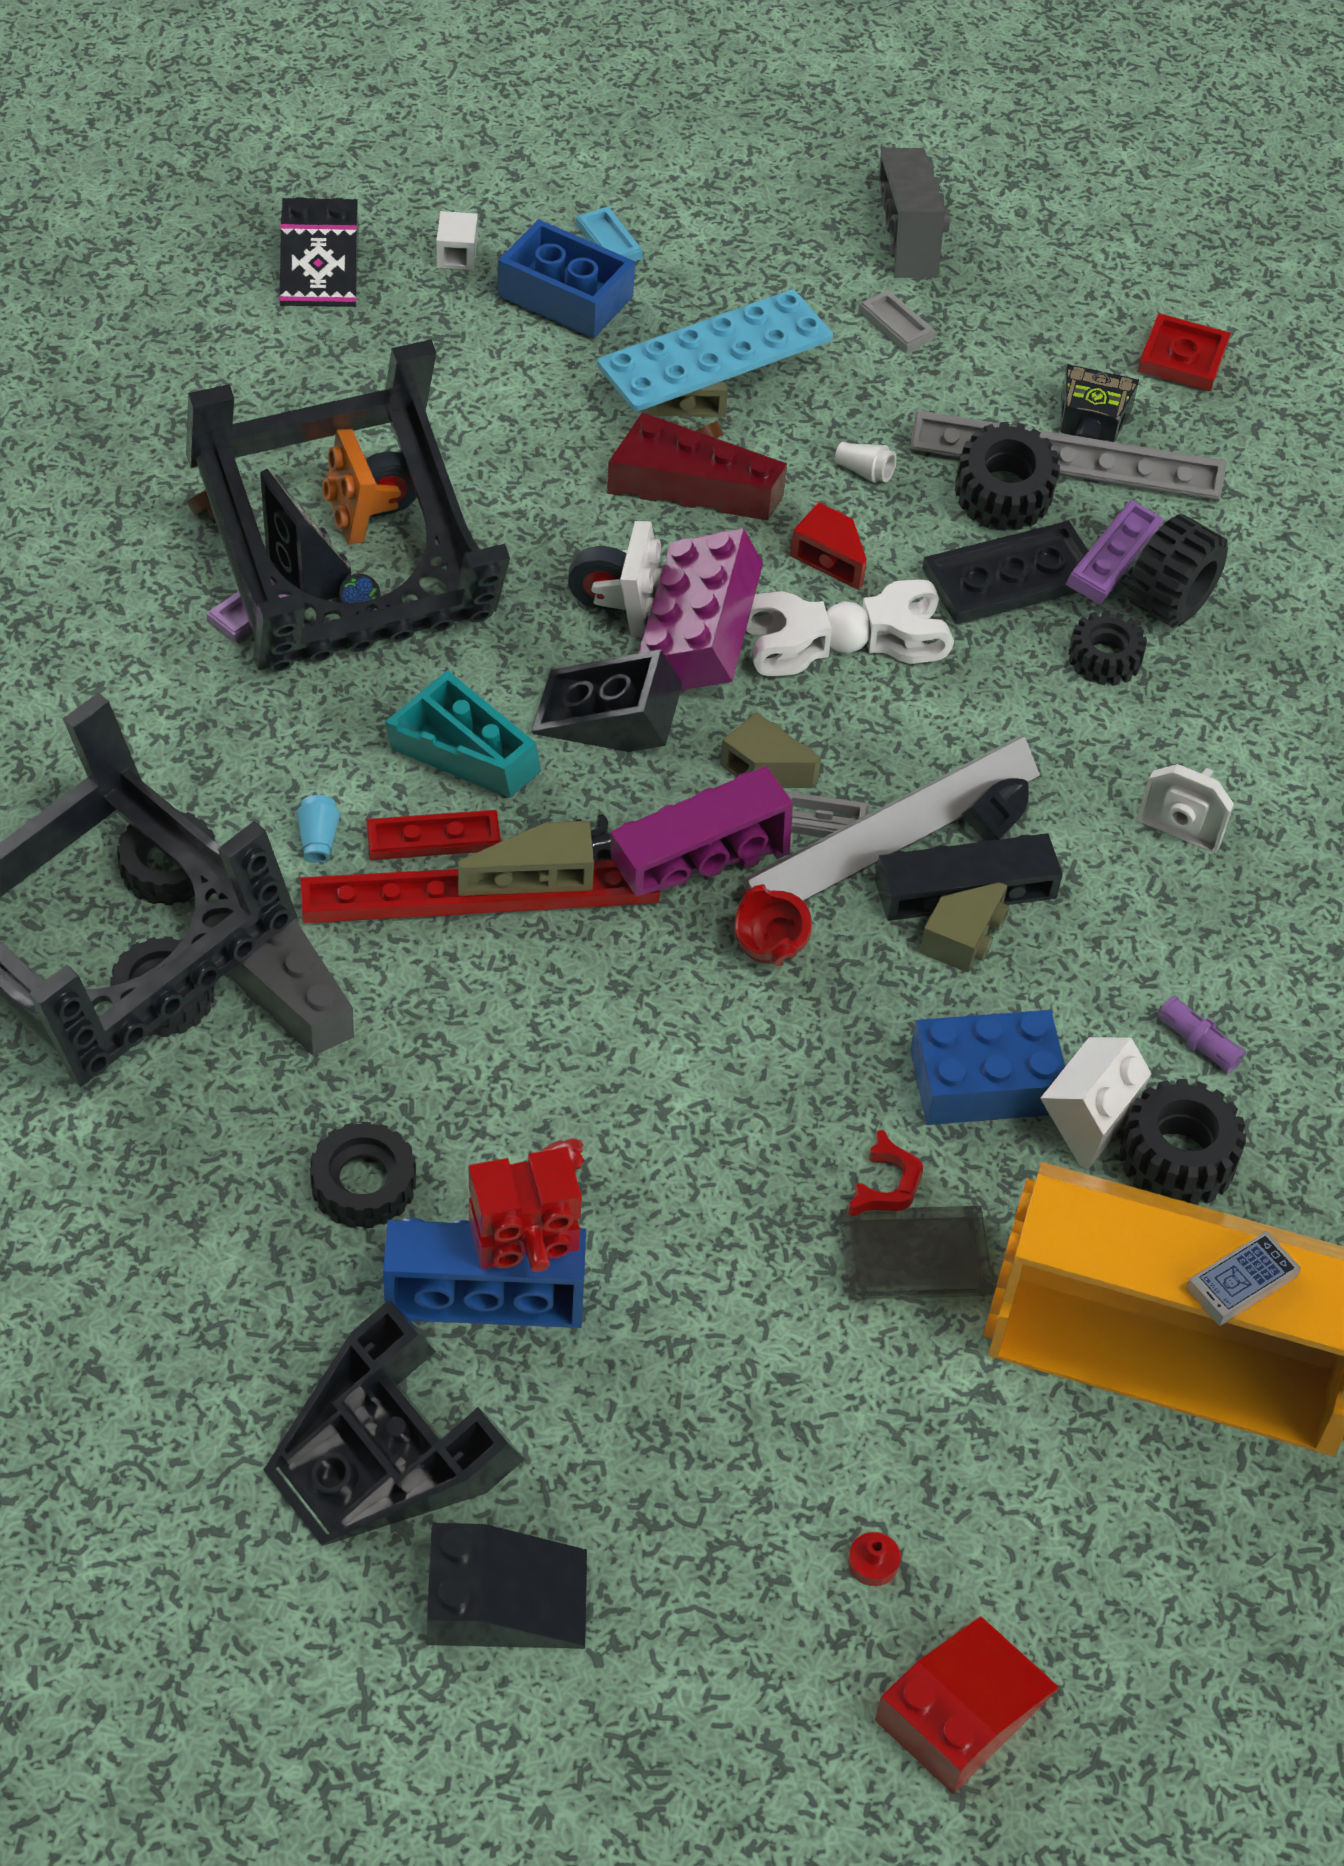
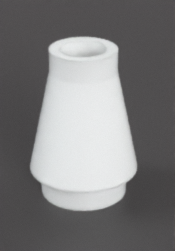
[835,442,897,484]

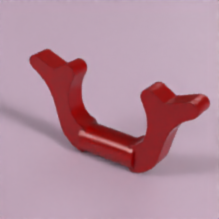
[848,1130,923,1216]

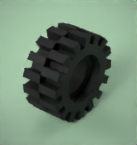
[1068,611,1147,686]

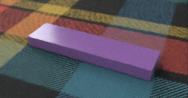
[1066,500,1164,605]

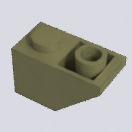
[720,712,821,788]
[919,882,1010,973]

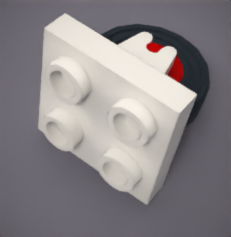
[568,521,663,638]

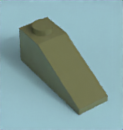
[458,820,594,896]

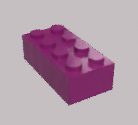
[639,528,763,691]

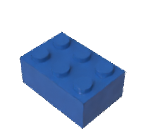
[498,219,635,339]
[910,1010,1065,1125]

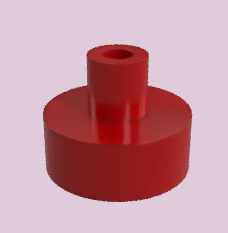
[848,1532,901,1586]

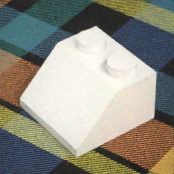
[1040,1037,1152,1169]

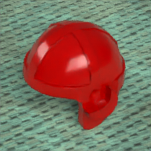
[734,884,812,966]

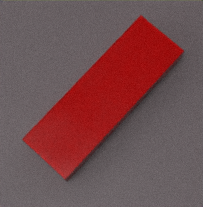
[366,810,501,860]

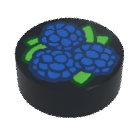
[338,573,381,612]

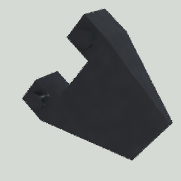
[263,1300,525,1546]

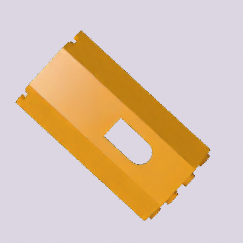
[983,1161,1344,1457]

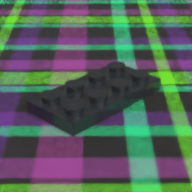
[922,521,1089,624]

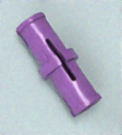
[1157,995,1246,1074]

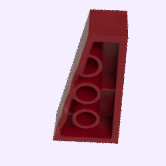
[607,412,787,521]

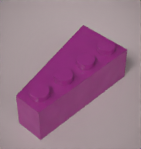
[610,766,793,896]

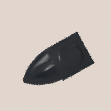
[962,778,1029,841]

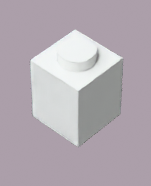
[436,211,478,270]

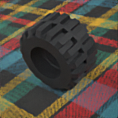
[955,422,1060,531]
[1128,514,1228,628]
[1119,1079,1247,1205]

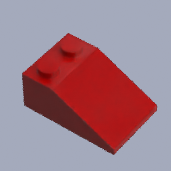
[875,1616,1059,1794]

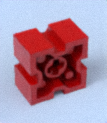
[469,1146,582,1272]

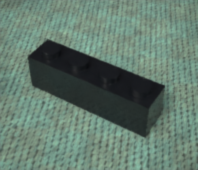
[875,833,1063,921]

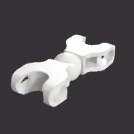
[746,580,954,676]

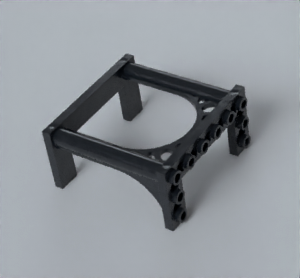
[186,339,510,672]
[0,693,297,1087]

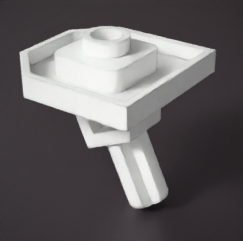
[1136,764,1234,853]

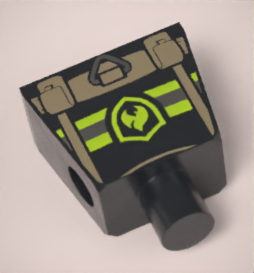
[1060,364,1139,442]

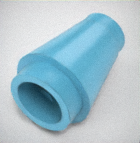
[296,795,340,862]

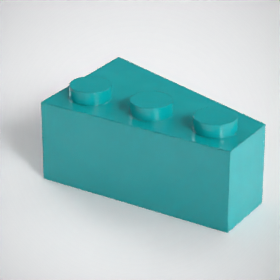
[385,670,541,798]

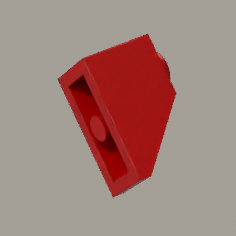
[790,502,867,590]

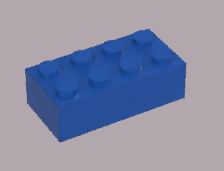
[383,1218,586,1328]

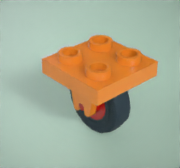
[322,429,417,545]

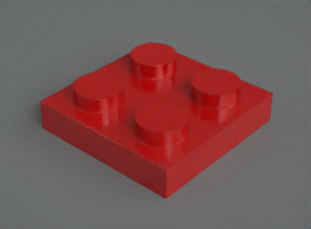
[1137,313,1231,392]

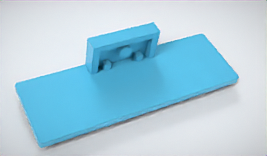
[597,290,833,412]

